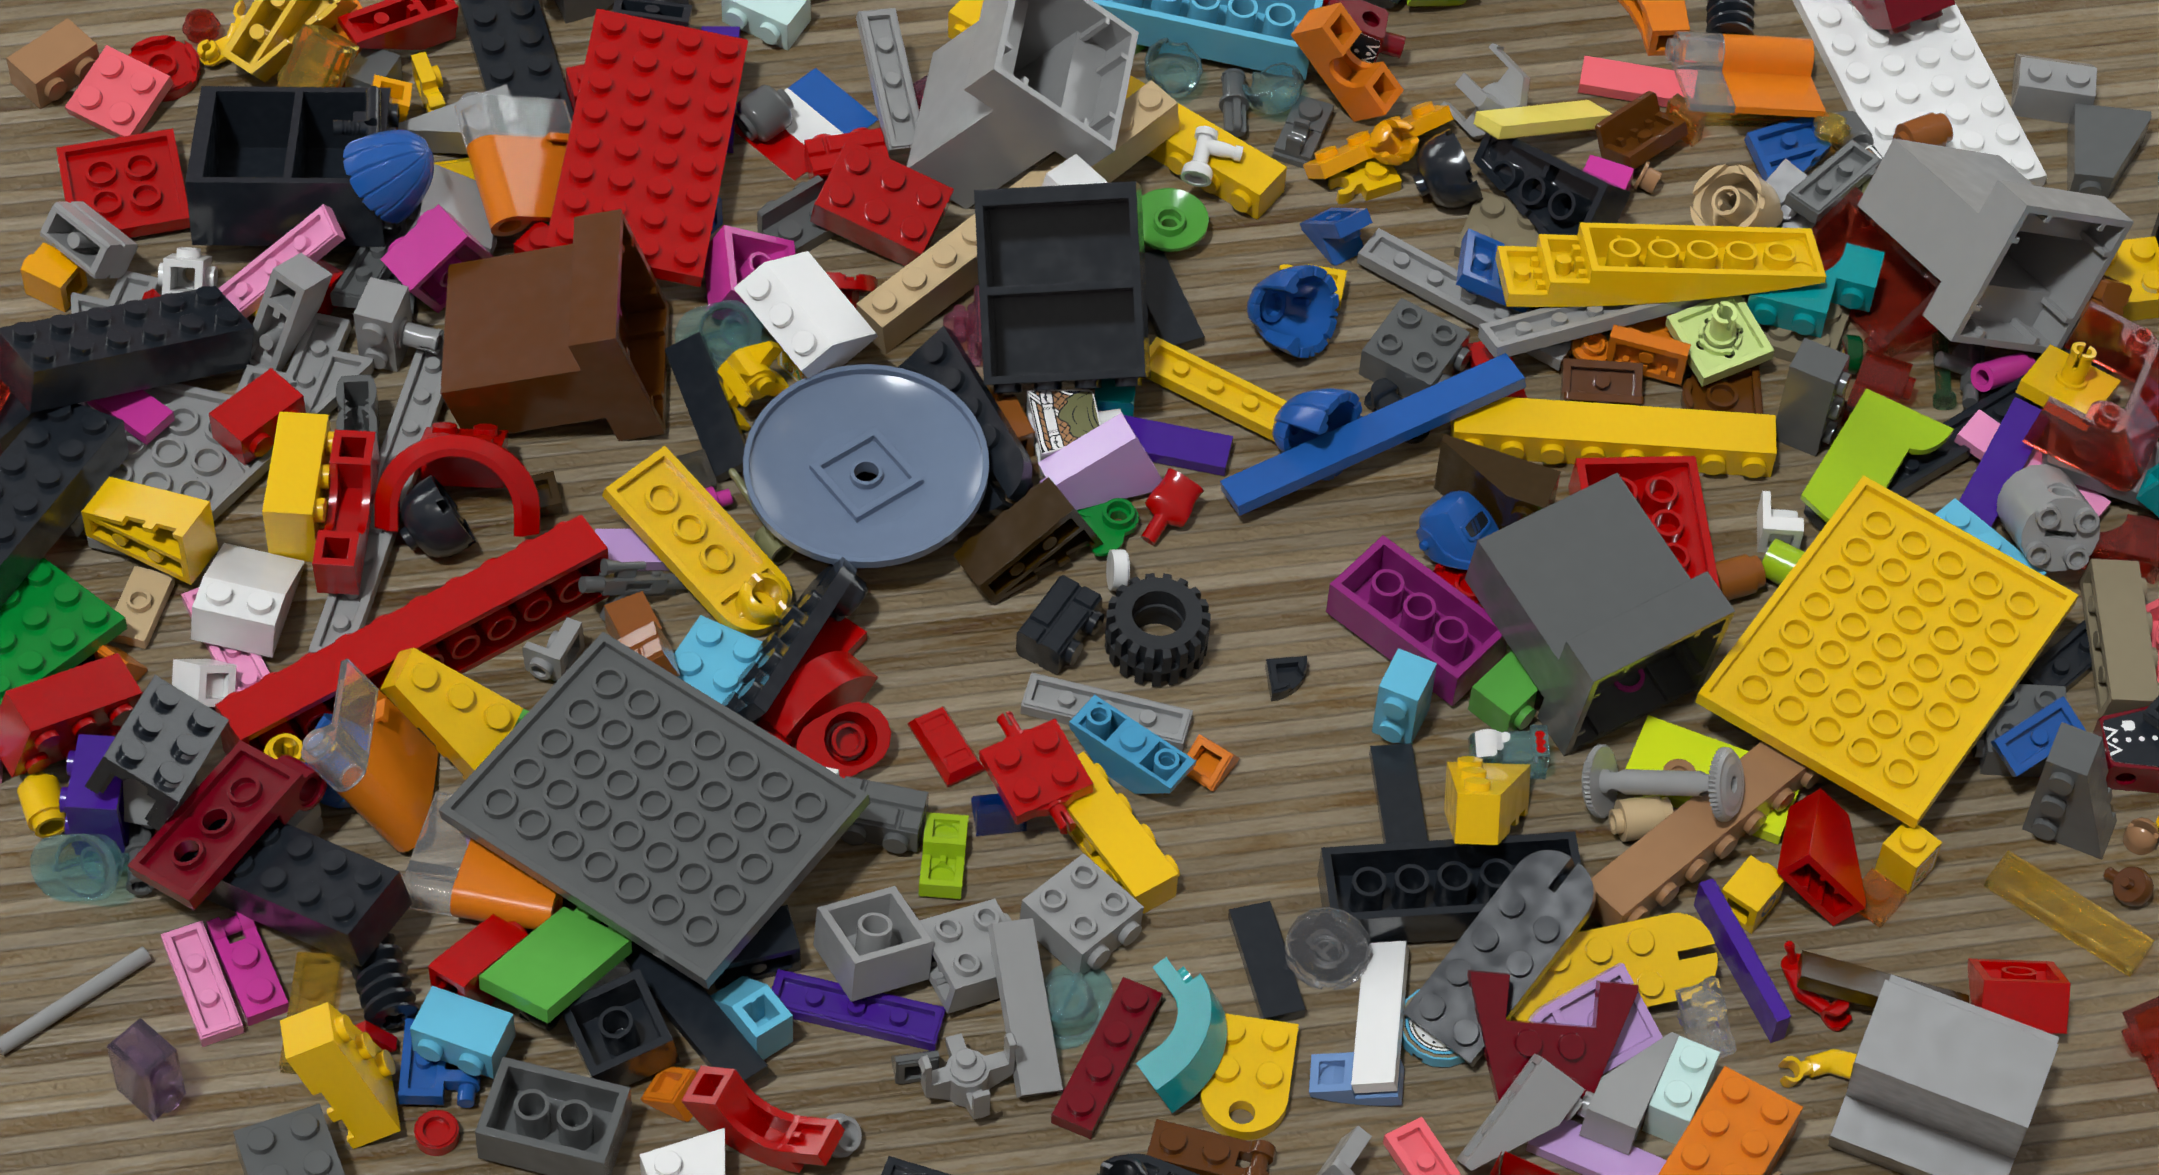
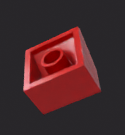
[1968,958,2071,1035]

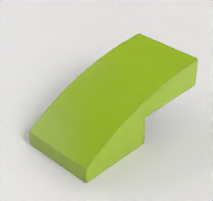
[918,812,969,899]

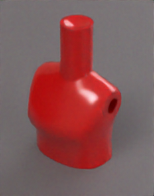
[1141,468,1204,545]

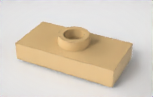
[112,566,175,649]

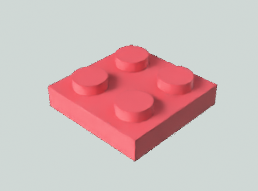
[65,45,174,138]

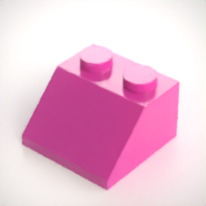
[381,204,494,313]
[704,225,796,324]

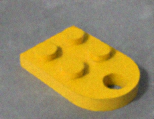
[1200,1013,1299,1140]

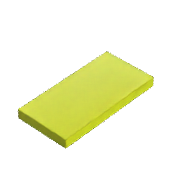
[1625,715,1800,845]

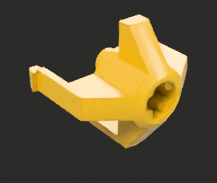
[717,341,789,431]

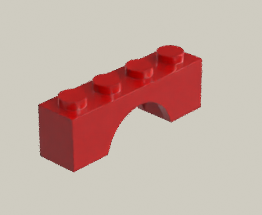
[312,430,380,595]

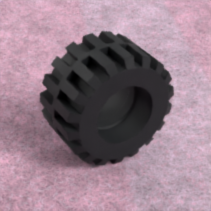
[1105,573,1211,687]

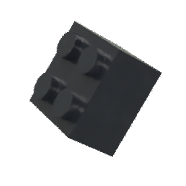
[561,968,680,1086]

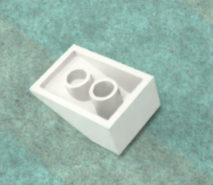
[191,543,305,658]

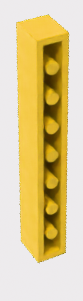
[1450,397,1777,478]

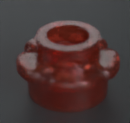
[182,9,221,44]

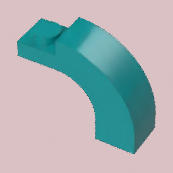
[1136,957,1227,1113]

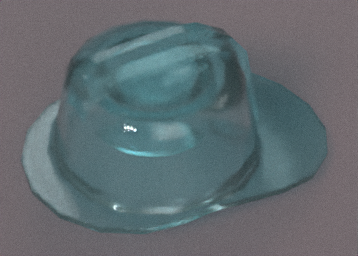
[675,300,765,368]
[30,833,130,902]
[1044,964,1113,1050]

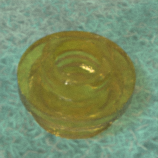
[1813,112,1852,144]

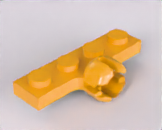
[1303,101,1454,179]

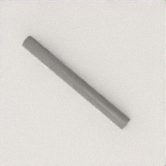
[0,946,152,1056]

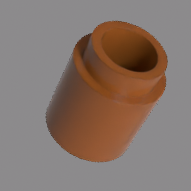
[1893,112,1953,147]
[1715,554,1766,601]

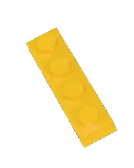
[1147,337,1287,442]

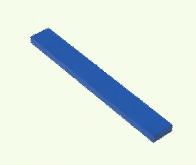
[1220,353,1526,516]

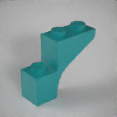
[1747,243,1885,338]

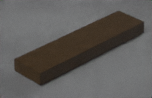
[1797,950,1969,1008]

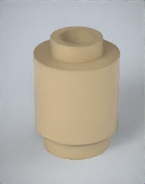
[1609,795,1674,842]

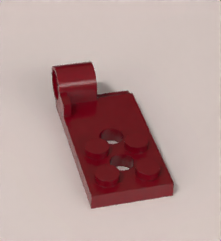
[127,740,327,911]

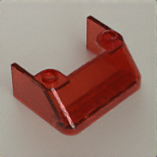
[2023,301,2159,491]

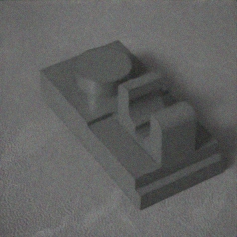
[1272,94,1334,168]

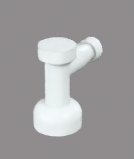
[1181,126,1243,187]

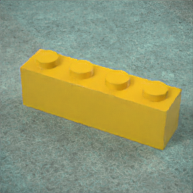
[1067,751,1180,914]

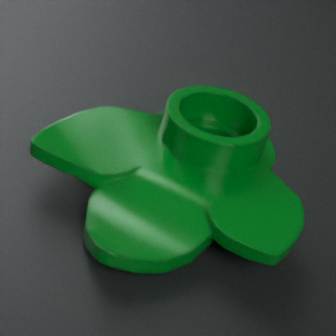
[1077,498,1139,556]

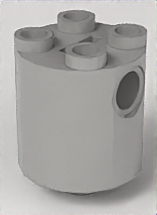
[1997,464,2100,572]

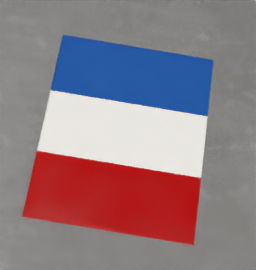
[735,68,879,181]

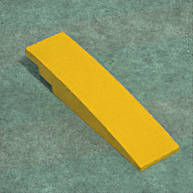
[1495,222,1827,307]

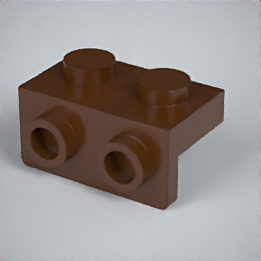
[1595,91,1688,169]
[1560,358,1644,406]

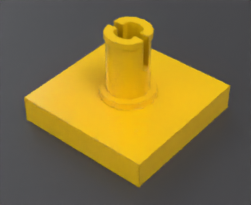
[2015,342,2121,430]

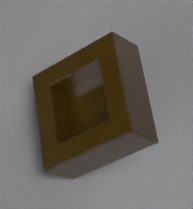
[531,471,563,517]

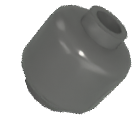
[734,85,794,142]

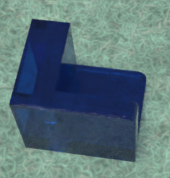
[971,793,1027,837]

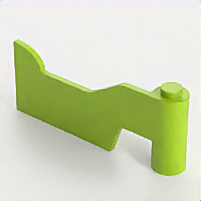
[1762,388,1954,585]

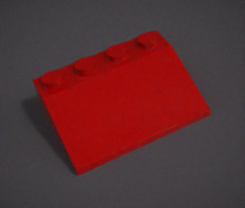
[1568,456,1720,588]

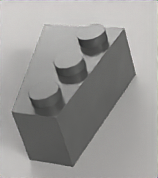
[1776,338,1852,457]
[2022,722,2117,860]

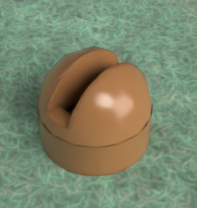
[2123,817,2159,855]

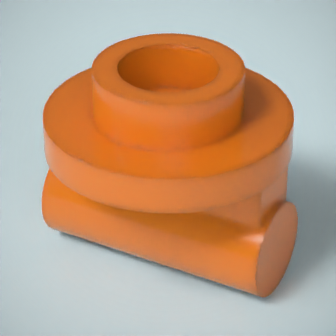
[1571,333,1609,361]

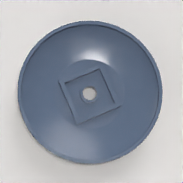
[743,364,989,568]

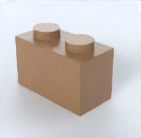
[6,18,99,109]

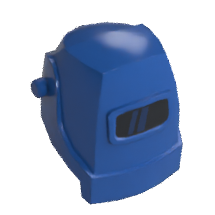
[1416,491,1499,570]

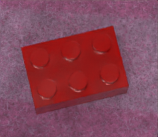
[810,139,954,266]
[0,653,143,778]

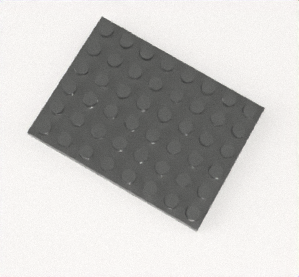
[439,632,870,989]

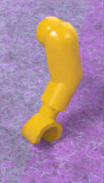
[197,0,253,67]
[1778,1049,1857,1088]

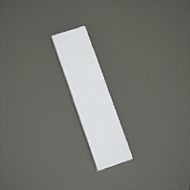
[1351,941,1409,1094]

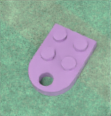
[1528,963,1663,1074]

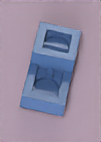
[1309,1052,1404,1106]

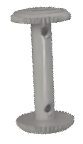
[1582,744,1744,822]

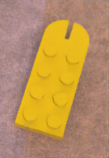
[602,446,792,637]
[1510,913,1718,1021]

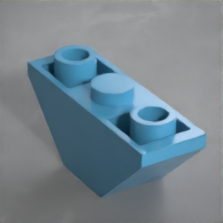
[1069,695,1196,794]

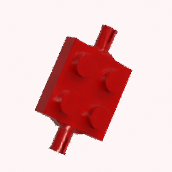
[979,711,1093,835]

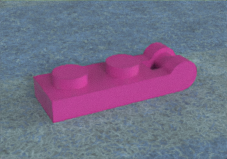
[206,912,290,1026]

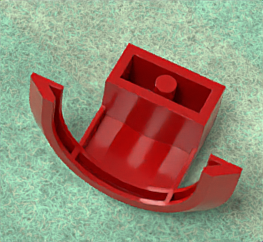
[375,422,540,537]

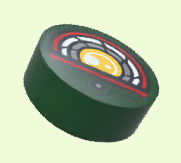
[1839,334,1863,375]

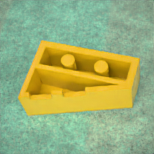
[81,476,219,585]
[380,647,523,780]
[1444,756,1531,845]
[280,1002,401,1149]

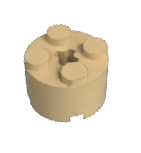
[1690,164,1783,228]

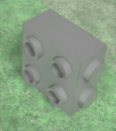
[403,164,497,254]
[1019,853,1144,978]
[919,899,1012,1014]

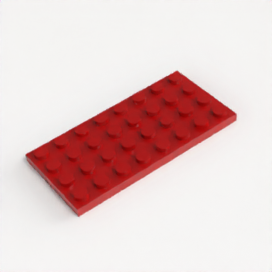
[544,8,748,287]

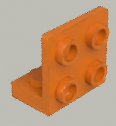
[1605,314,1691,385]

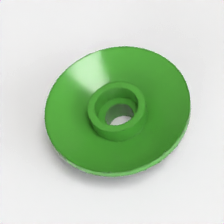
[1142,188,1209,252]

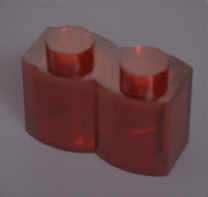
[1840,350,1917,426]

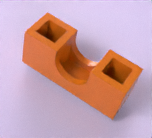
[1291,2,1404,122]

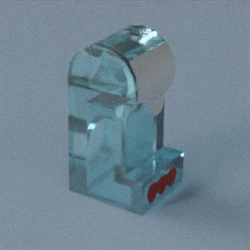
[1468,725,1550,779]

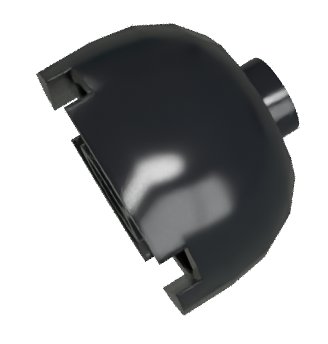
[1412,128,1483,209]
[399,475,477,558]

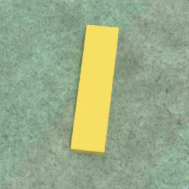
[1473,100,1612,140]

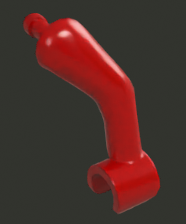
[1780,941,1852,1031]

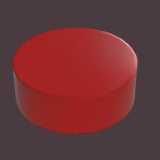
[414,1110,460,1156]

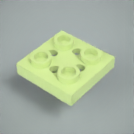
[1665,295,1775,387]

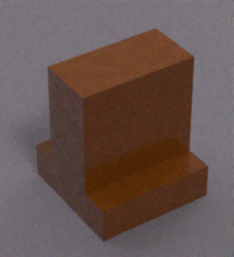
[440,209,669,441]

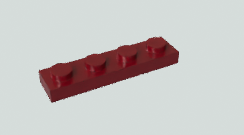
[1051,977,1163,1139]

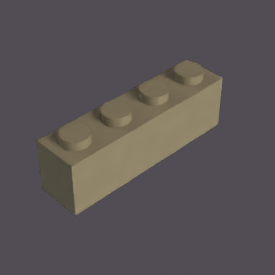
[2079,559,2159,718]

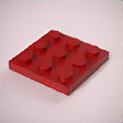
[56,128,190,238]

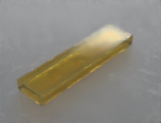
[1984,850,2155,977]

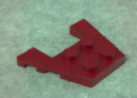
[1467,970,1639,1112]

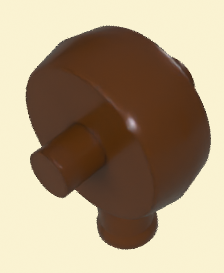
[2103,867,2154,907]

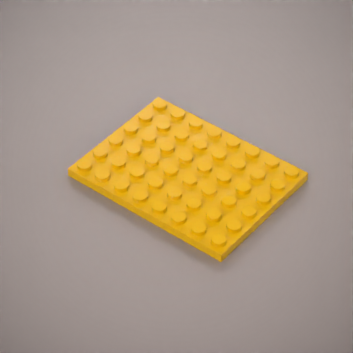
[1695,475,2079,829]

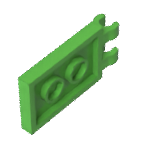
[479,906,632,1023]

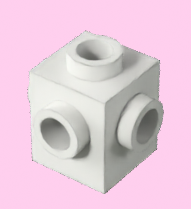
[158,247,218,295]

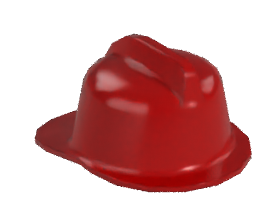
[796,702,891,778]

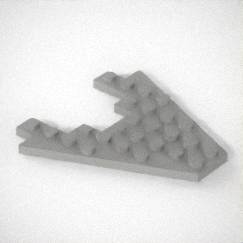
[71,271,375,556]

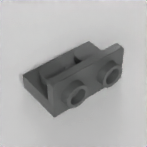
[757,175,837,254]

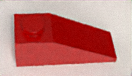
[337,0,459,50]

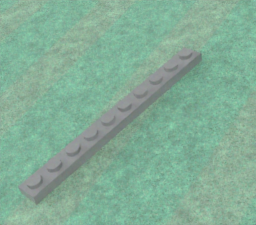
[308,332,444,653]

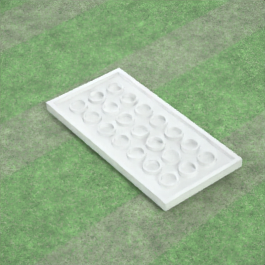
[1792,0,2047,186]

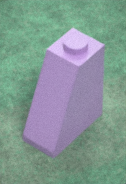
[1038,413,1162,510]

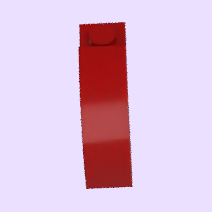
[756,651,878,748]
[681,1066,845,1173]

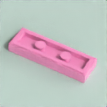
[161,921,244,1047]

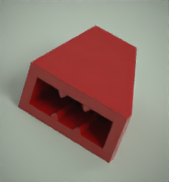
[1777,788,1867,926]
[428,914,529,1006]

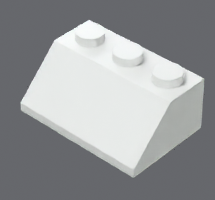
[734,251,878,378]

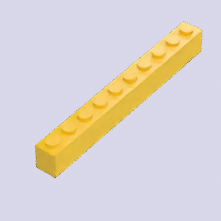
[948,0,1287,220]

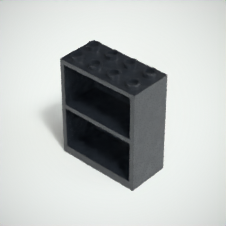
[185,86,400,247]
[974,181,1151,394]

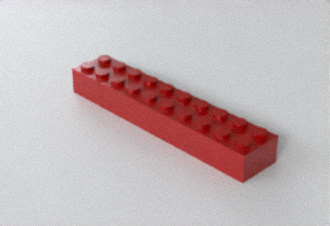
[215,514,609,755]

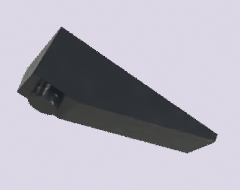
[1473,133,1631,235]

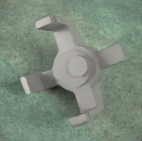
[1441,43,1530,139]
[918,1032,1019,1119]

